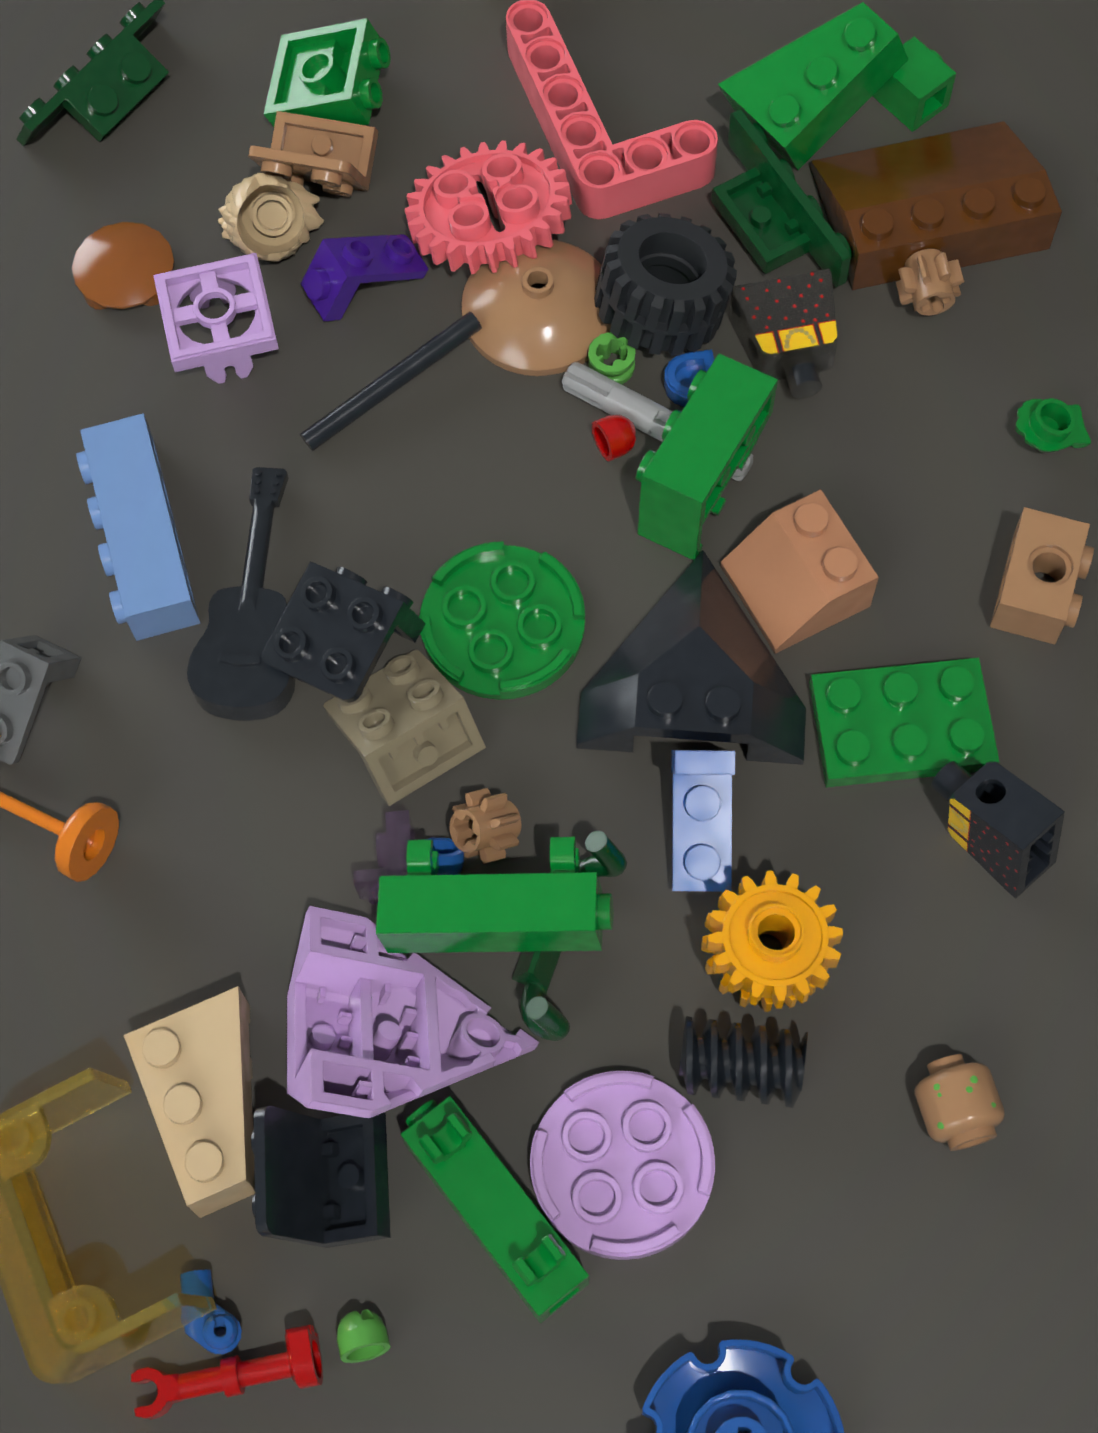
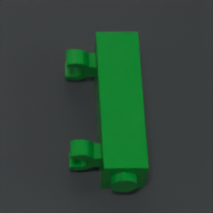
[376,837,614,953]
[400,1096,589,1324]

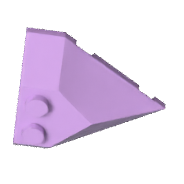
[287,906,539,1119]

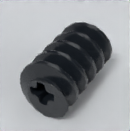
[679,1016,808,1108]

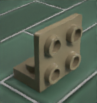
[323,650,486,806]

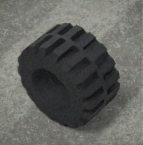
[594,213,737,356]

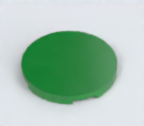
[419,541,585,700]

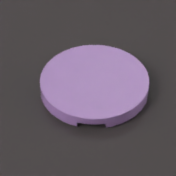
[530,1071,715,1260]

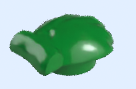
[1015,398,1091,452]

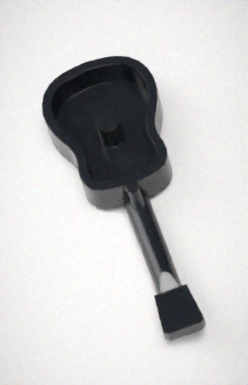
[187,467,296,721]

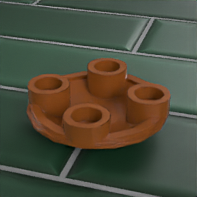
[72,222,175,310]

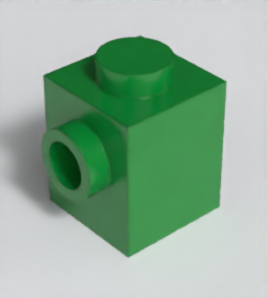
[872,36,956,132]

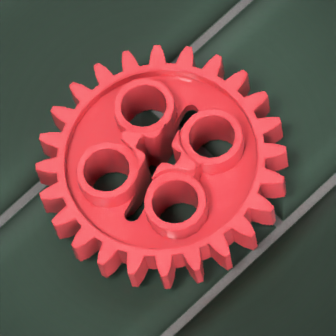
[405,140,572,274]

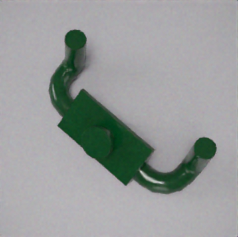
[512,831,627,1041]

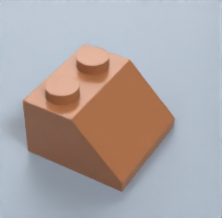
[720,489,879,654]

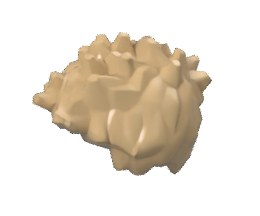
[218,173,324,262]

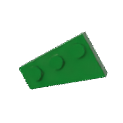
[718,2,908,170]
[636,353,778,561]

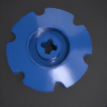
[642,1340,844,1433]

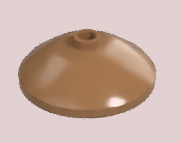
[462,240,611,376]

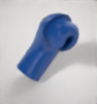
[180,1270,242,1354]

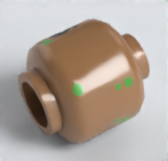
[914,1054,1005,1151]

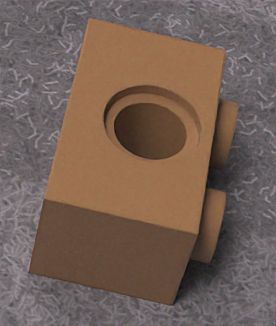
[990,507,1094,645]

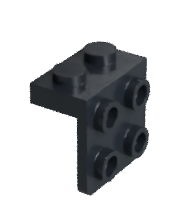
[262,561,426,703]
[251,1106,391,1248]

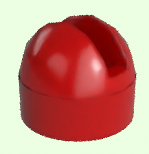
[592,415,636,462]

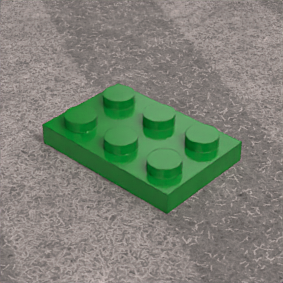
[809,658,1000,788]

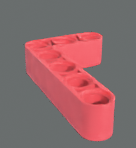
[506,0,718,220]

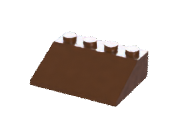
[810,121,1062,290]

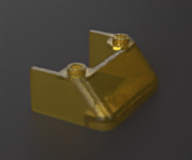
[0,1067,217,1384]

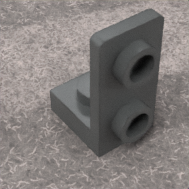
[0,635,82,765]

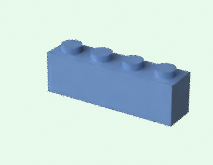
[76,413,201,641]

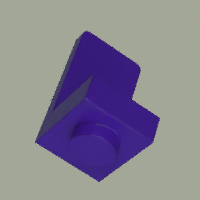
[300,234,428,321]

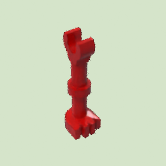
[131,1325,323,1420]

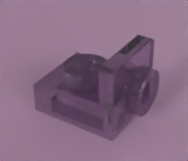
[353,810,415,905]

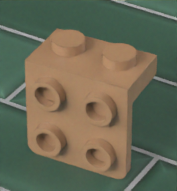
[248,111,379,197]

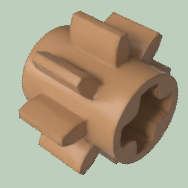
[896,249,965,316]
[449,788,522,864]

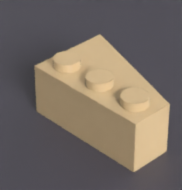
[124,986,255,1218]

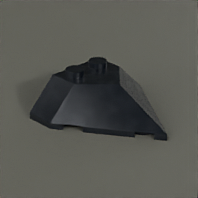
[577,550,806,765]

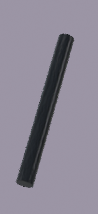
[300,311,482,451]

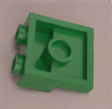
[264,18,391,127]

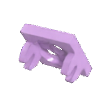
[153,253,279,384]

